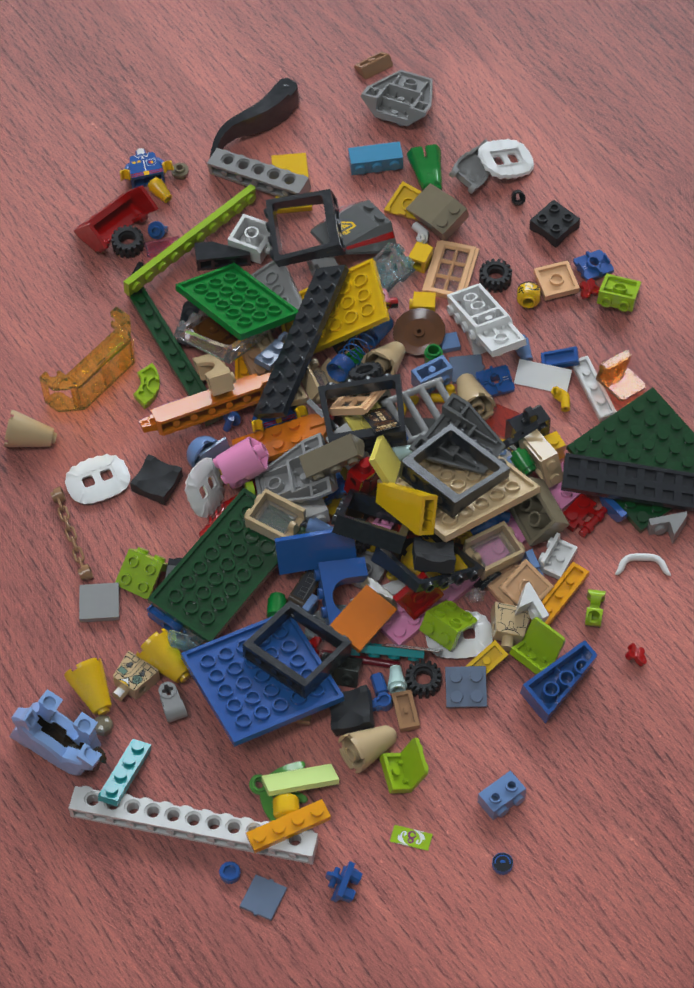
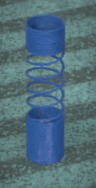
[326,316,394,382]

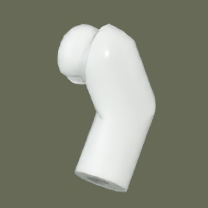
[411,222,429,243]

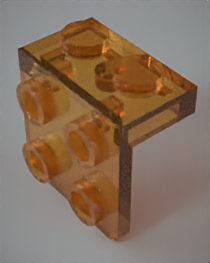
[596,350,646,402]

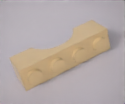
[193,352,236,396]

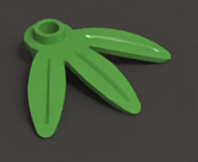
[249,761,308,821]

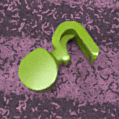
[585,589,606,627]

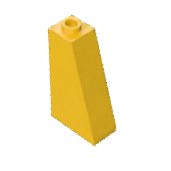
[376,482,438,535]

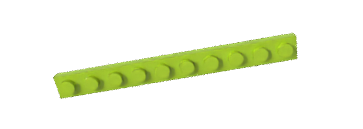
[124,184,256,297]

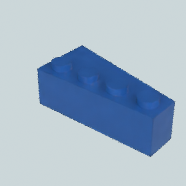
[520,640,598,724]

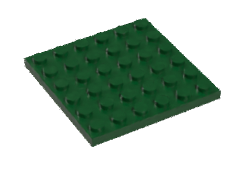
[566,387,694,533]

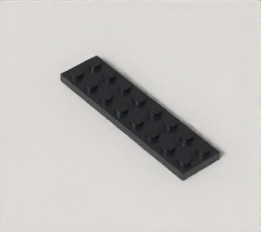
[561,453,694,511]

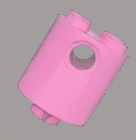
[213,437,269,489]

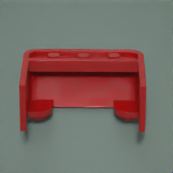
[73,185,159,253]

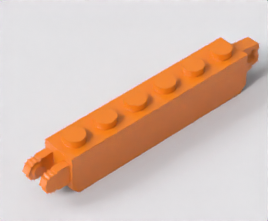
[139,373,271,436]

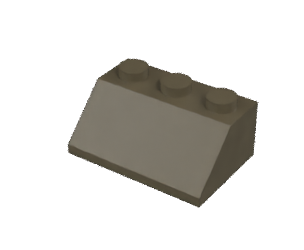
[299,433,365,481]
[509,477,570,546]

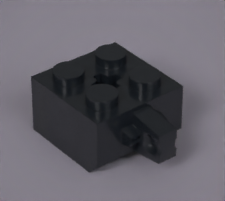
[505,405,551,448]

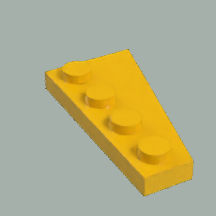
[384,181,422,222]

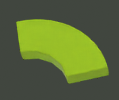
[133,363,160,409]

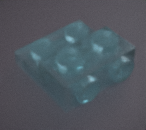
[373,242,415,292]

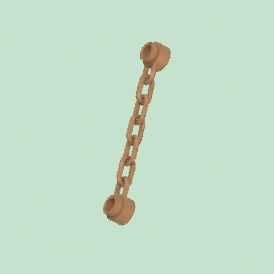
[50,486,94,581]

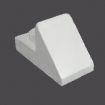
[515,582,549,622]

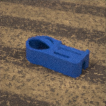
[146,605,183,636]

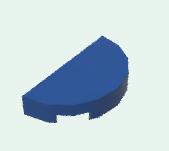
[599,497,627,522]

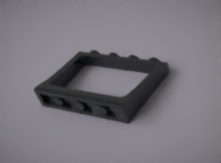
[264,189,346,267]
[318,373,407,452]
[398,423,510,518]
[371,533,485,593]

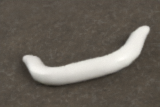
[615,553,671,576]

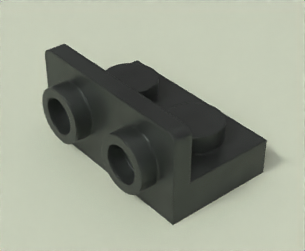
[321,652,363,688]

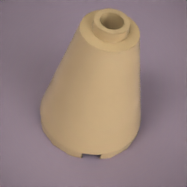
[361,341,405,375]
[456,373,496,421]
[4,410,57,447]
[338,725,397,773]

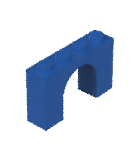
[314,557,378,638]

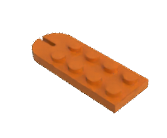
[232,414,328,462]

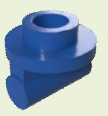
[148,221,168,239]
[223,411,241,432]

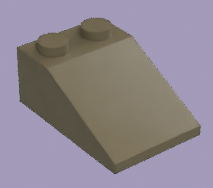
[406,183,469,241]

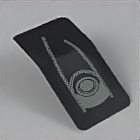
[473,571,502,591]

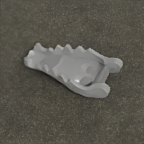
[449,139,496,193]

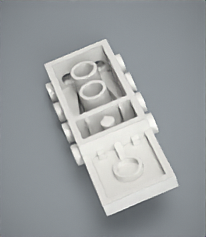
[446,283,527,357]

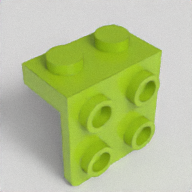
[115,547,168,599]
[419,600,477,651]
[509,617,566,675]
[379,738,429,793]

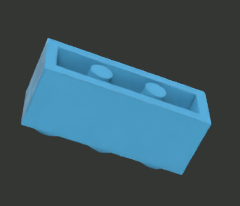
[348,141,403,175]

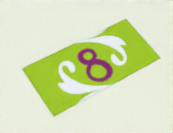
[390,825,433,851]

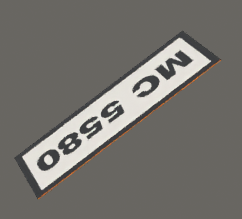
[382,643,442,652]

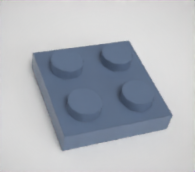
[445,666,487,708]

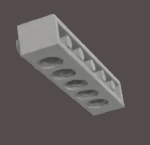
[207,148,311,197]

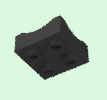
[529,200,580,248]
[130,454,183,505]
[412,537,456,575]
[330,685,375,736]

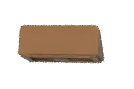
[354,51,393,79]

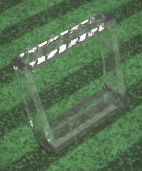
[174,310,276,364]

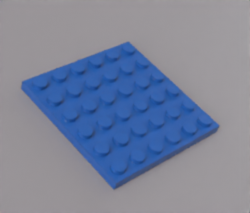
[181,617,344,747]

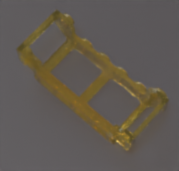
[39,306,135,412]

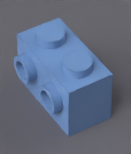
[411,355,453,395]
[478,770,526,820]

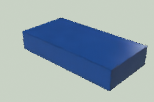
[541,346,580,368]

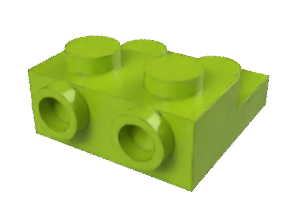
[597,273,641,312]

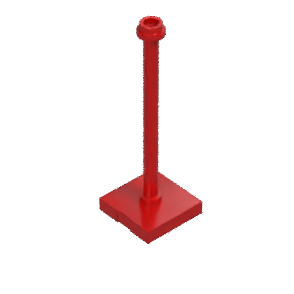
[366,521,444,620]

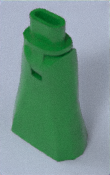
[407,144,442,191]

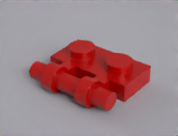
[563,494,608,538]

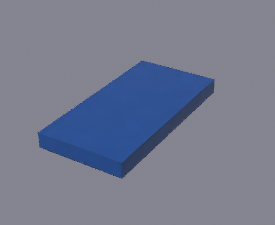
[274,529,357,575]

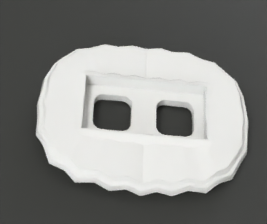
[478,139,534,179]
[65,454,130,504]
[184,457,225,518]
[426,610,493,659]

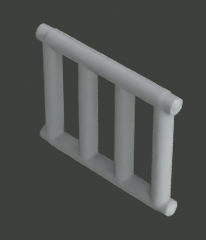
[381,377,450,445]

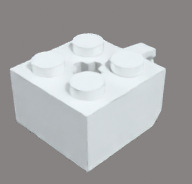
[227,214,282,264]

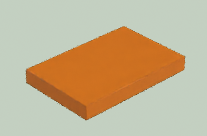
[330,584,397,653]

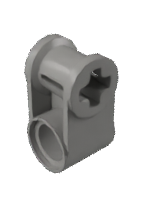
[159,682,188,723]

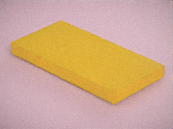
[271,153,312,214]

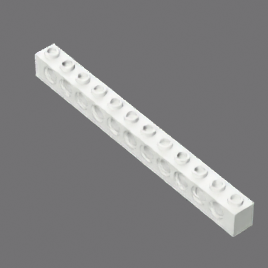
[68,786,318,865]

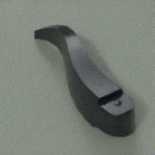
[210,78,300,157]

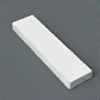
[571,355,617,422]

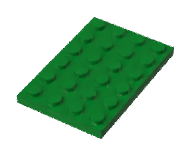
[176,263,298,341]

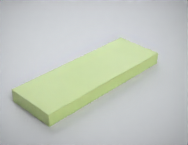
[261,764,339,796]

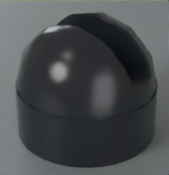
[511,190,526,205]

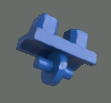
[325,861,363,903]

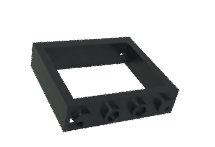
[331,488,410,554]
[243,601,352,699]

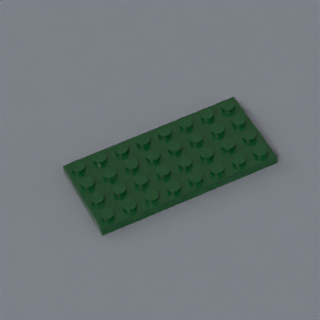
[147,488,306,643]

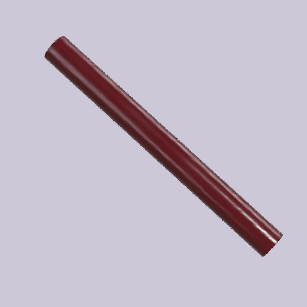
[320,649,400,668]

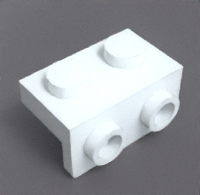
[538,532,578,580]

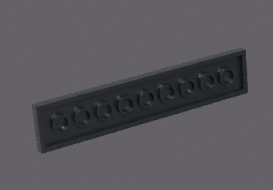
[253,265,349,419]

